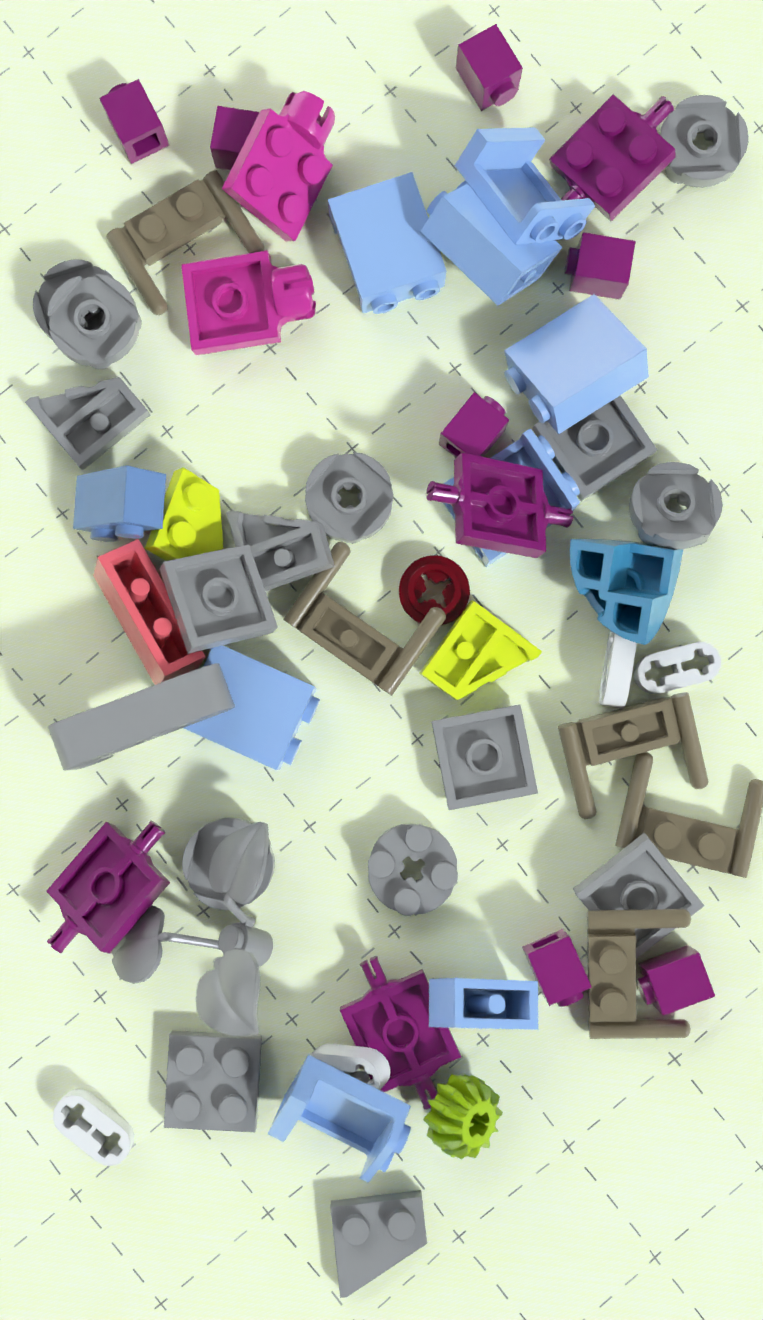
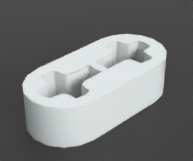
[599,631,637,709]
[633,642,721,694]
[306,1044,390,1090]
[53,1089,135,1166]

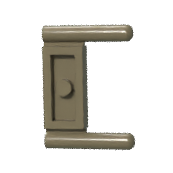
[106,170,265,315]
[283,542,446,696]
[558,692,709,819]
[615,752,763,878]
[587,909,691,1039]

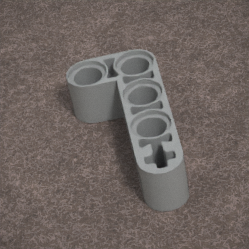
[48,663,235,771]

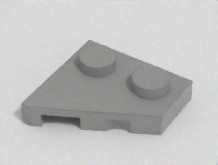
[25,377,151,470]
[226,510,335,591]
[330,1190,427,1298]

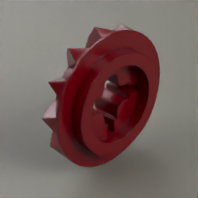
[399,555,470,626]

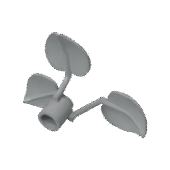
[112,822,273,1036]

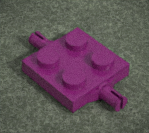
[549,94,676,222]
[426,452,573,558]
[46,820,170,954]
[340,956,461,1110]

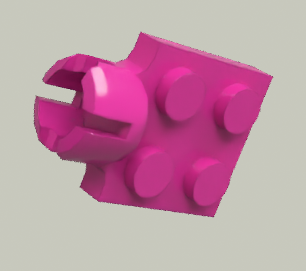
[222,90,335,241]
[181,250,316,355]

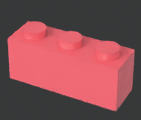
[93,539,206,685]

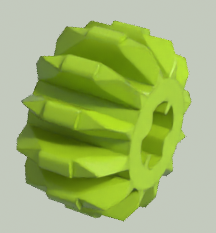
[423,1074,503,1160]

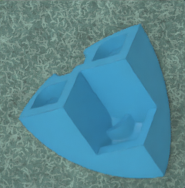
[570,539,684,645]

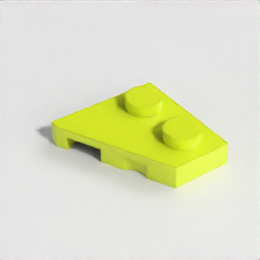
[144,467,223,561]
[419,601,542,700]

